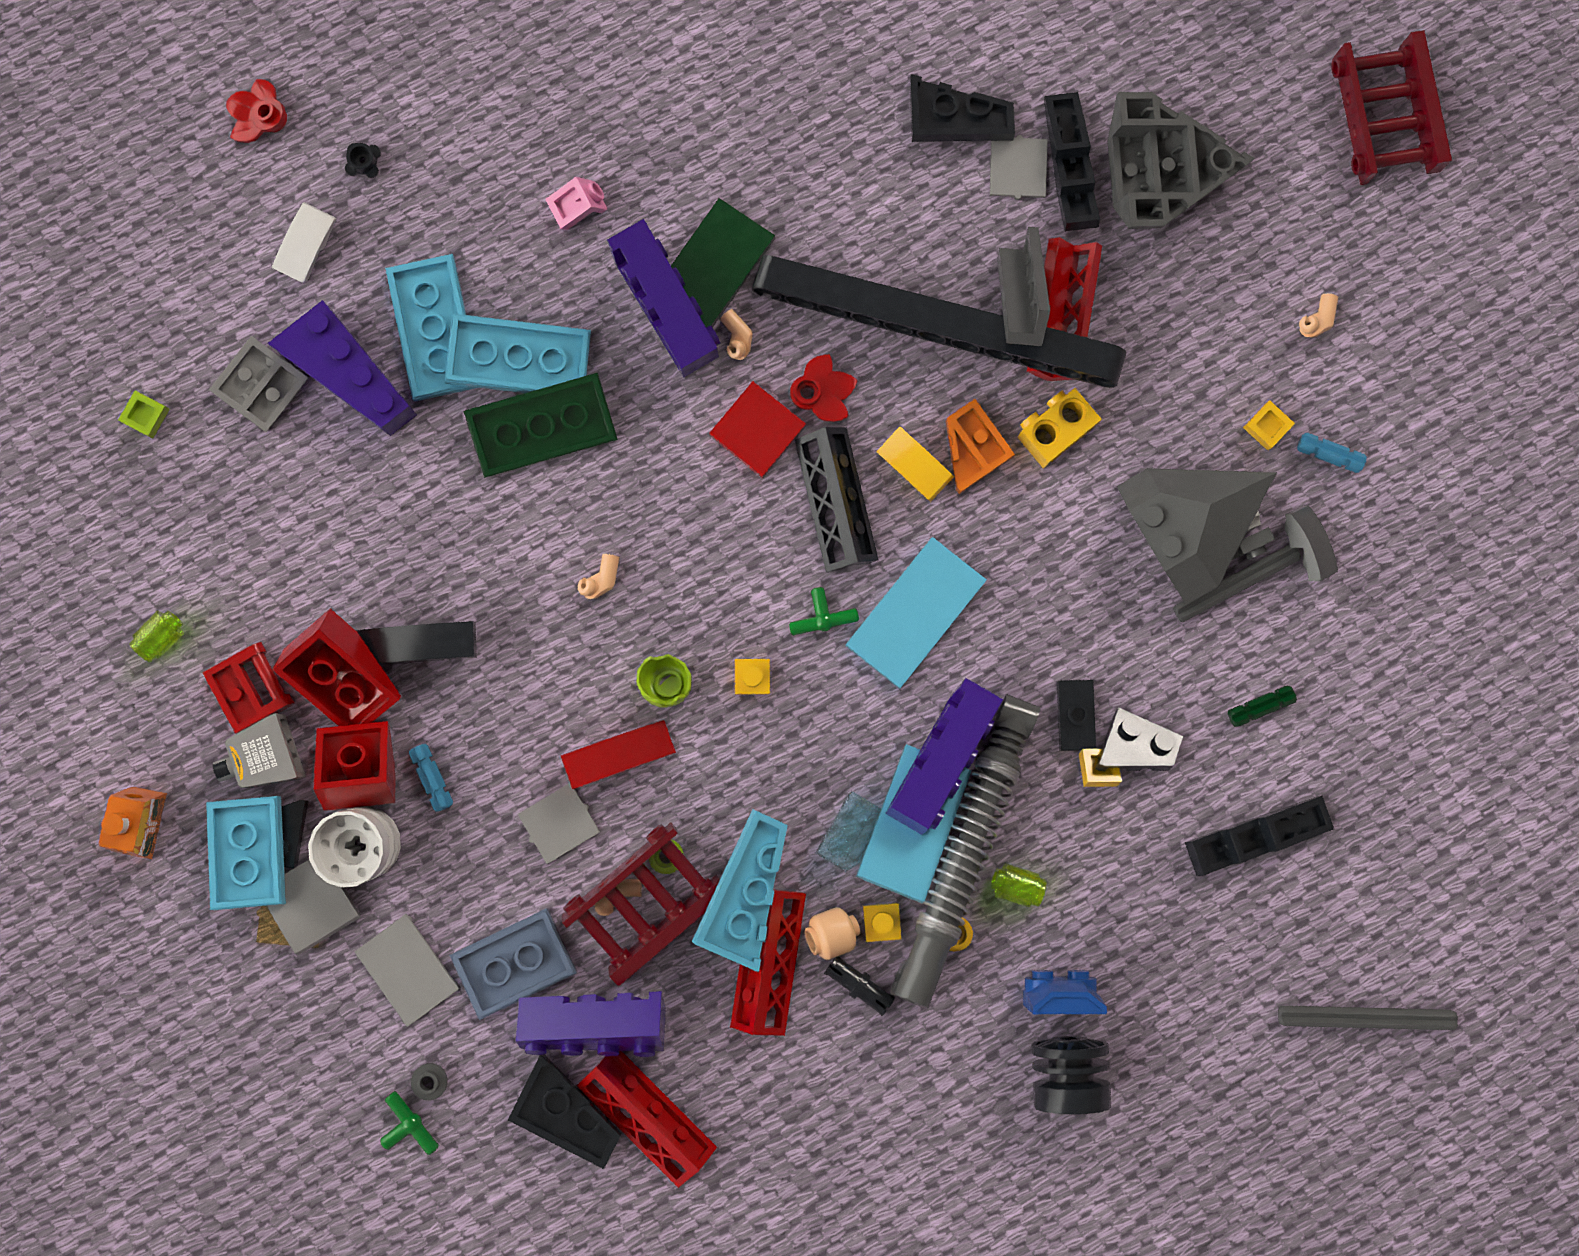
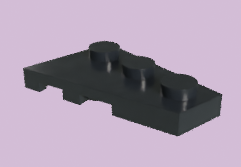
[910,74,1015,142]
[508,1054,622,1169]

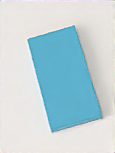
[385,254,477,402]
[445,313,591,393]
[845,537,987,689]
[856,744,972,903]

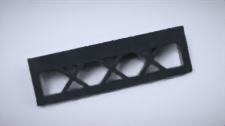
[795,427,879,573]

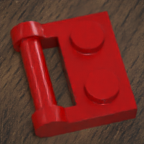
[202,642,295,734]

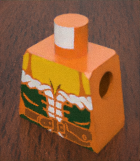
[99,787,167,859]

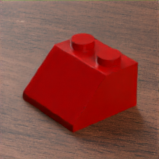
[313,721,396,811]

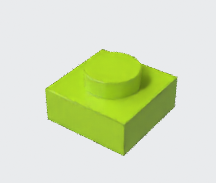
[118,390,170,439]

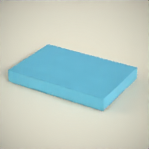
[206,796,286,910]

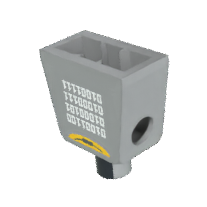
[213,713,306,788]

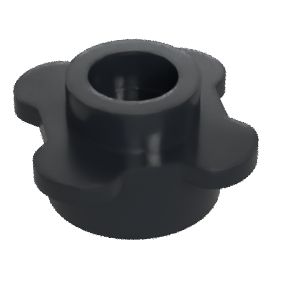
[345,143,381,178]

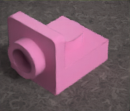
[546,177,607,230]

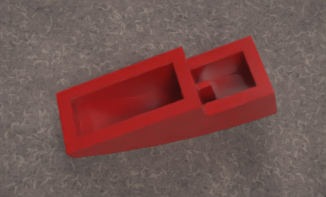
[561,720,676,789]

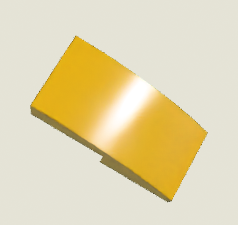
[876,427,954,502]

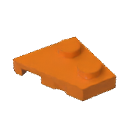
[946,399,1015,494]

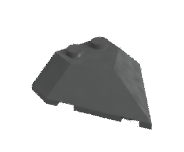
[1107,92,1255,229]
[1117,468,1277,605]

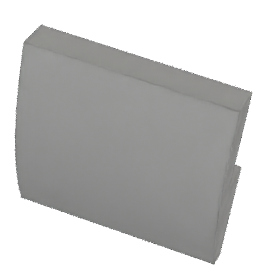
[209,336,309,432]
[267,860,361,956]

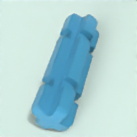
[1297,433,1367,473]
[408,744,453,812]

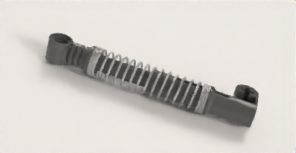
[890,694,1040,1008]

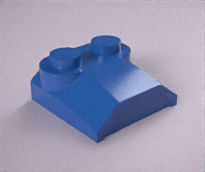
[1023,970,1107,1015]

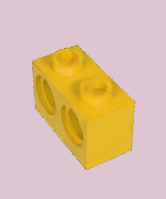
[1017,388,1102,469]

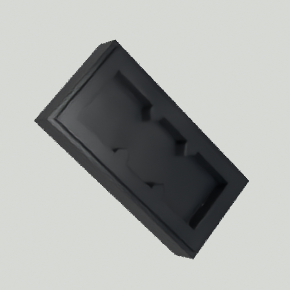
[1057,680,1096,751]

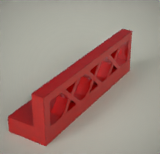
[1027,237,1102,381]
[730,889,806,1036]
[577,1051,717,1188]

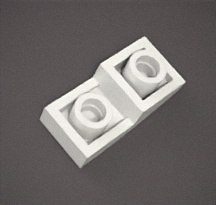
[272,202,336,283]

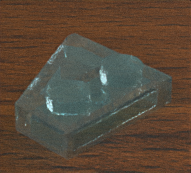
[815,791,881,871]

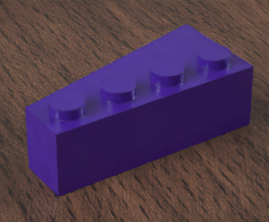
[607,219,721,378]
[267,300,417,436]
[885,678,1003,835]
[516,991,666,1057]

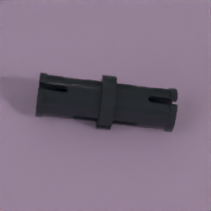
[824,956,895,1016]

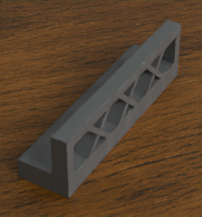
[997,226,1050,346]

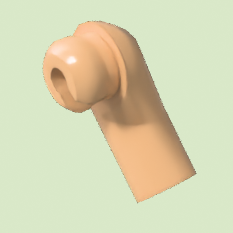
[1299,293,1338,338]
[720,309,753,360]
[578,554,620,599]
[594,879,642,916]

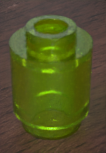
[129,610,184,663]
[991,863,1047,907]

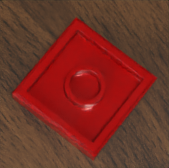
[709,381,806,478]

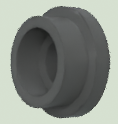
[411,1063,448,1101]

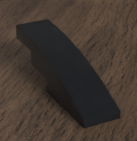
[1044,92,1100,232]
[356,621,477,665]
[1185,796,1334,876]

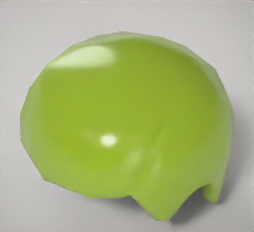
[636,654,692,708]

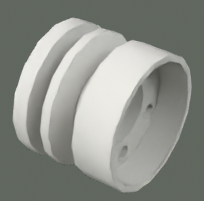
[308,806,401,887]

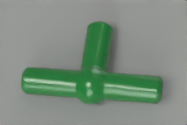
[789,587,859,636]
[380,1091,439,1155]

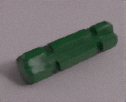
[1228,685,1297,727]

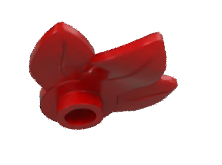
[226,79,287,143]
[790,354,857,422]

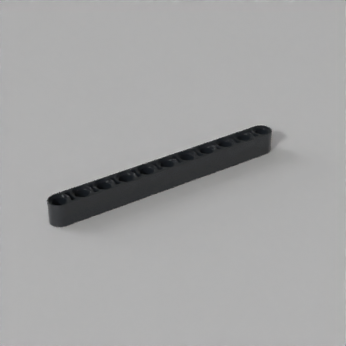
[752,255,1127,388]

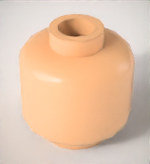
[805,907,860,960]

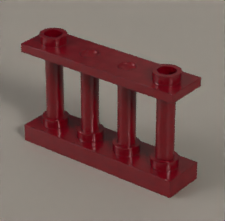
[1331,30,1452,185]
[562,822,720,987]

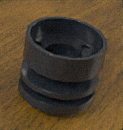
[1031,1036,1111,1115]

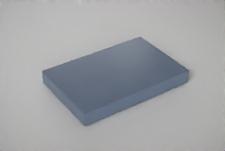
[450,908,577,1020]

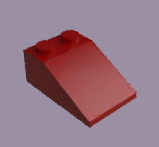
[272,608,401,726]

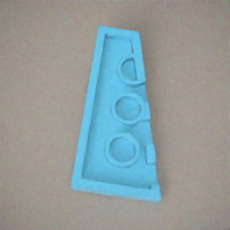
[692,809,788,972]

